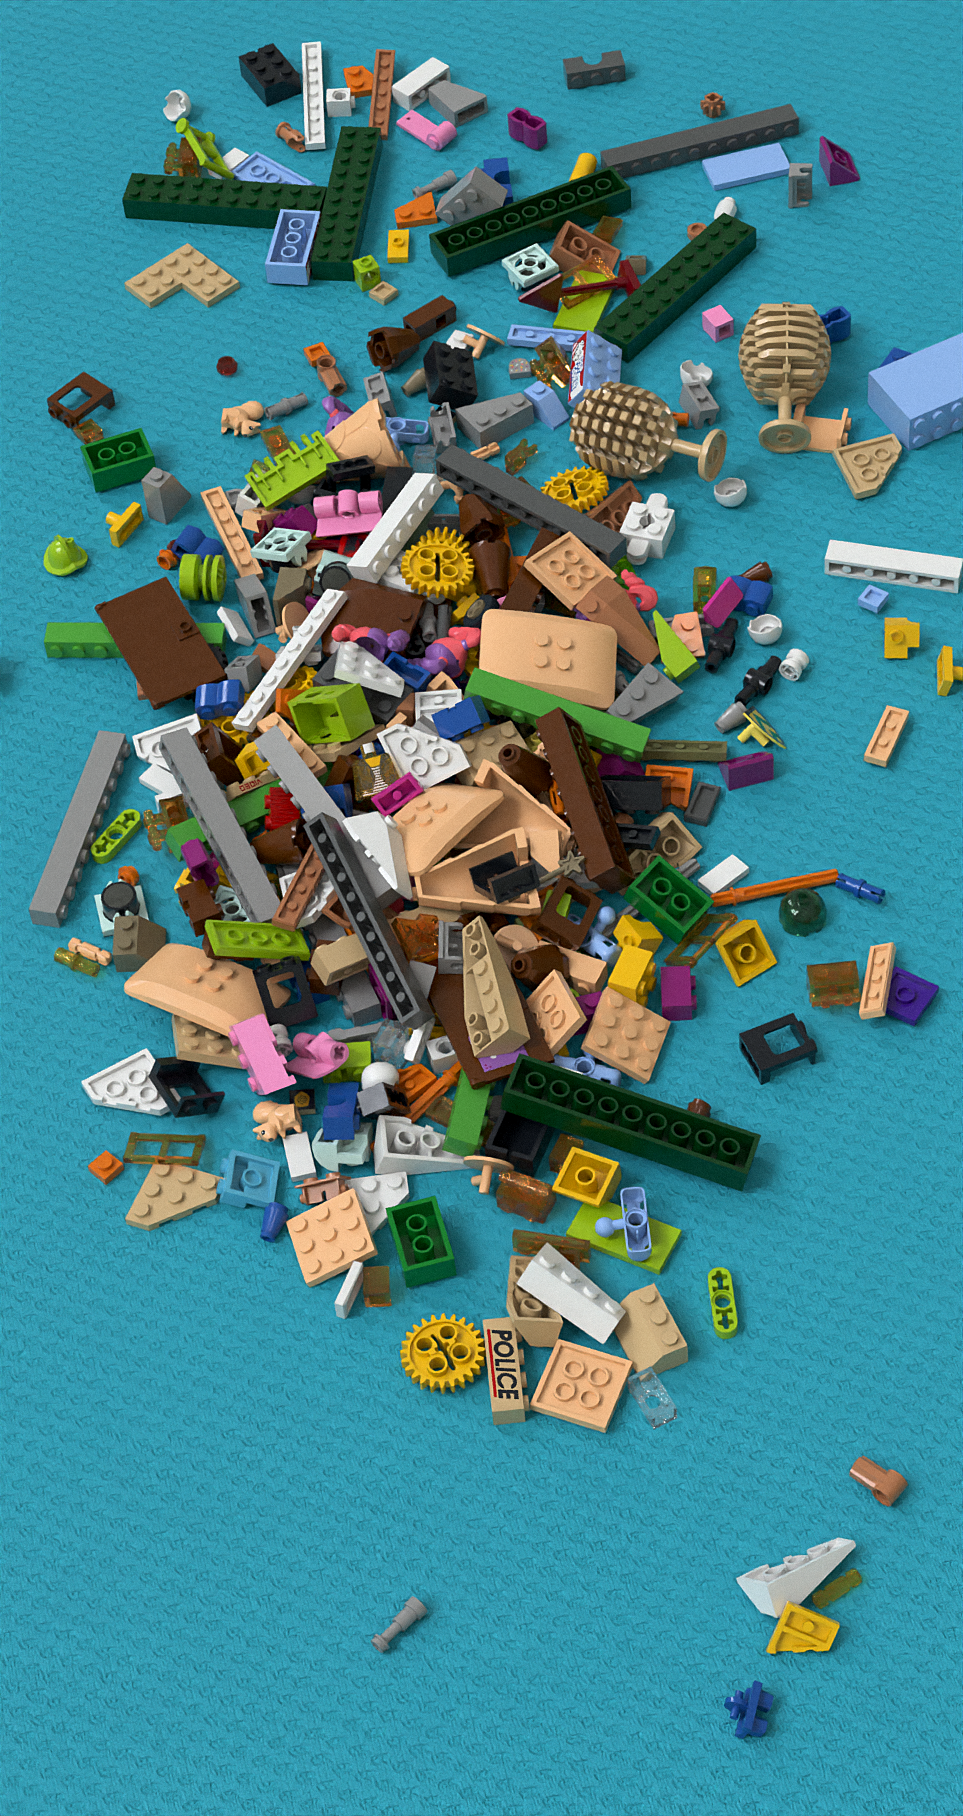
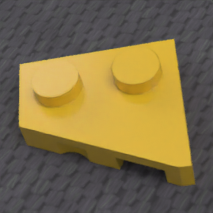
[766,1600,840,1654]

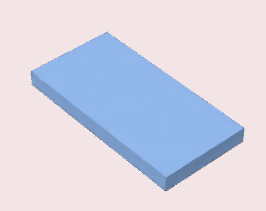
[702,143,790,191]
[231,151,315,186]

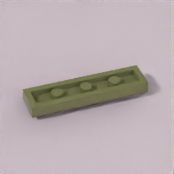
[641,740,727,763]

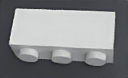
[391,57,451,111]

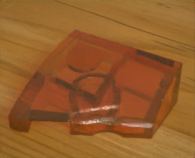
[391,913,438,960]

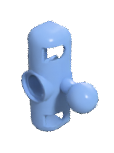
[386,417,429,452]
[567,906,622,967]
[551,1051,621,1087]
[595,1187,652,1261]

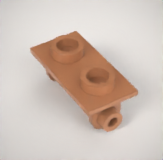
[294,1172,351,1206]

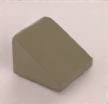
[625,255,647,275]

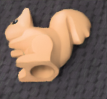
[221,401,264,437]
[253,1100,302,1142]

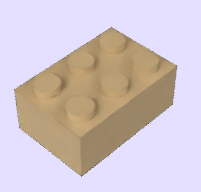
[454,720,530,787]

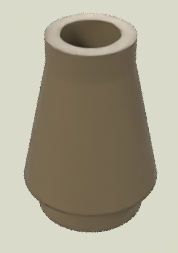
[401,367,427,397]

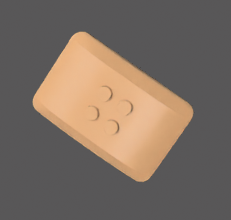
[479,609,617,710]
[392,783,505,876]
[124,943,291,1037]

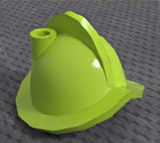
[44,534,88,576]

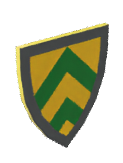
[737,706,787,749]

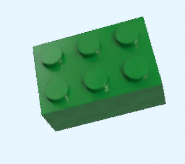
[80,428,156,492]
[623,855,714,945]
[385,1196,457,1288]

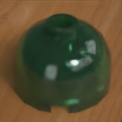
[778,888,827,937]

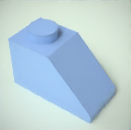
[524,380,569,430]

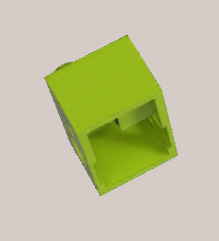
[287,683,375,744]

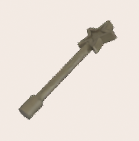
[508,850,585,902]

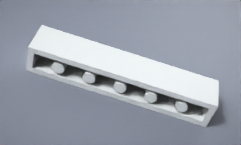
[346,473,444,583]
[824,540,963,594]

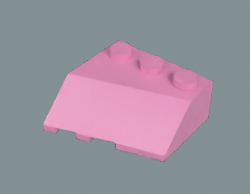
[228,1013,297,1095]

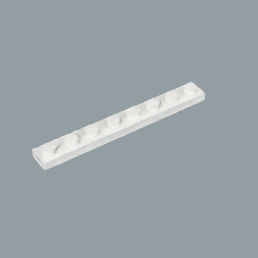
[302,41,326,150]
[232,589,348,732]

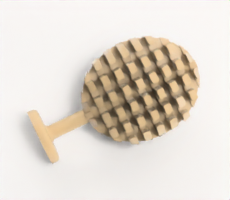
[738,302,831,453]
[569,381,727,482]

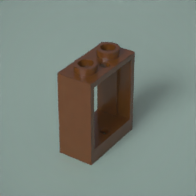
[194,722,245,787]

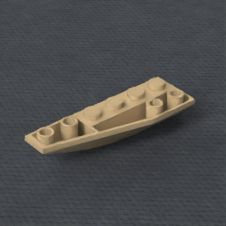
[462,915,530,1058]

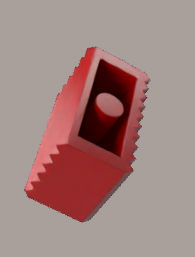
[264,787,300,832]

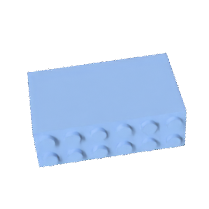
[868,333,963,451]

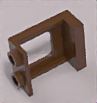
[47,371,115,433]
[530,875,603,951]

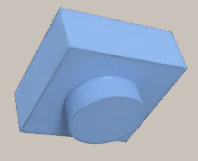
[858,584,889,613]

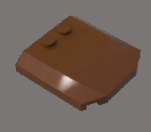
[321,578,428,663]

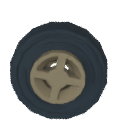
[463,594,499,629]

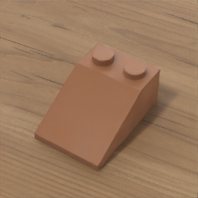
[549,220,621,275]

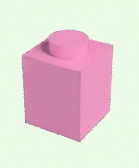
[702,305,734,343]

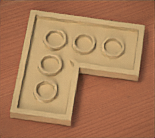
[124,243,240,308]

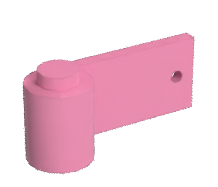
[396,110,457,151]

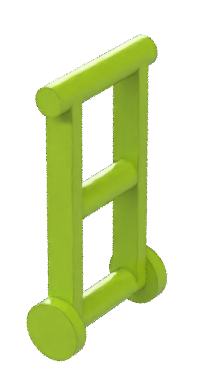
[175,118,234,180]

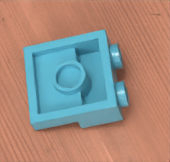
[216,1150,280,1208]

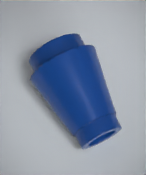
[260,1202,289,1242]

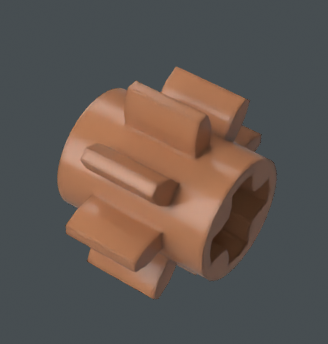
[700,92,725,118]

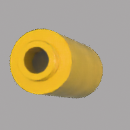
[568,153,598,182]

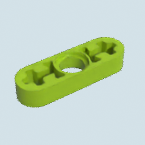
[91,809,142,864]
[708,1267,738,1339]

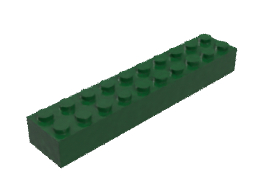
[311,126,383,281]
[429,166,631,277]
[122,173,327,229]
[594,212,756,363]
[500,1053,761,1192]

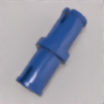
[835,873,885,904]

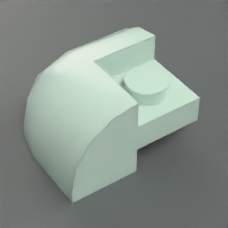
[312,1122,373,1172]

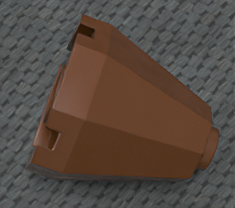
[366,326,421,372]
[459,494,505,548]
[511,944,569,992]

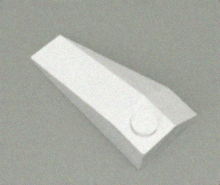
[342,811,413,900]
[373,1115,480,1175]
[736,1538,856,1618]

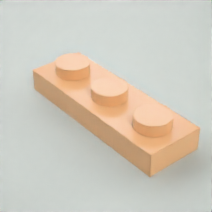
[864,705,909,767]

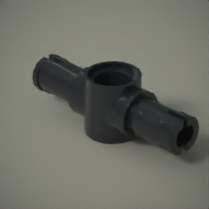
[705,618,739,674]
[734,656,782,707]

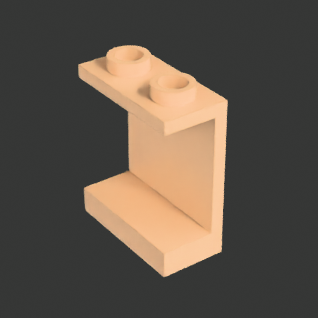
[793,403,852,453]

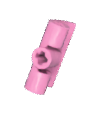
[313,490,383,538]
[286,1032,349,1079]

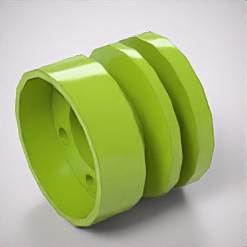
[179,554,227,601]

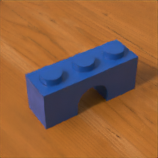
[480,157,513,212]
[322,1083,363,1140]

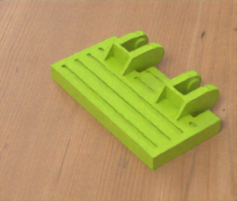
[244,430,340,511]

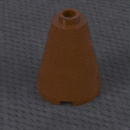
[468,540,512,600]
[498,744,553,798]
[250,818,311,865]

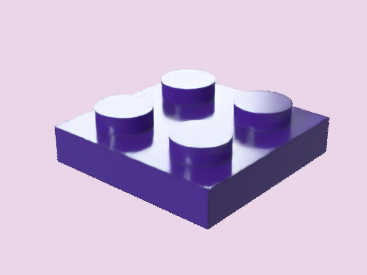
[886,966,939,1027]

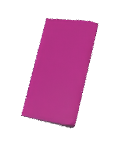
[702,577,743,628]
[371,772,424,817]

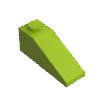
[653,610,700,684]

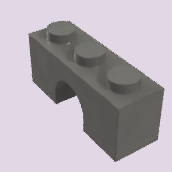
[563,50,626,90]

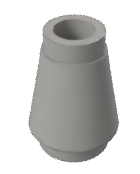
[714,701,747,734]

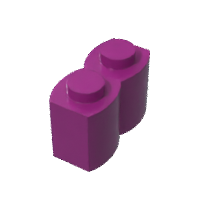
[507,107,547,150]
[181,838,219,887]

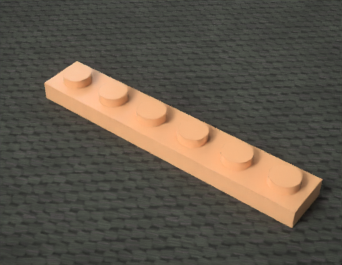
[200,486,264,580]

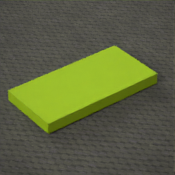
[553,270,617,332]
[205,920,310,961]
[566,1201,682,1275]

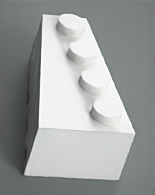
[516,1242,626,1344]

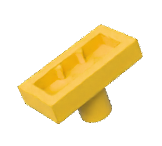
[106,502,144,547]
[937,645,963,696]

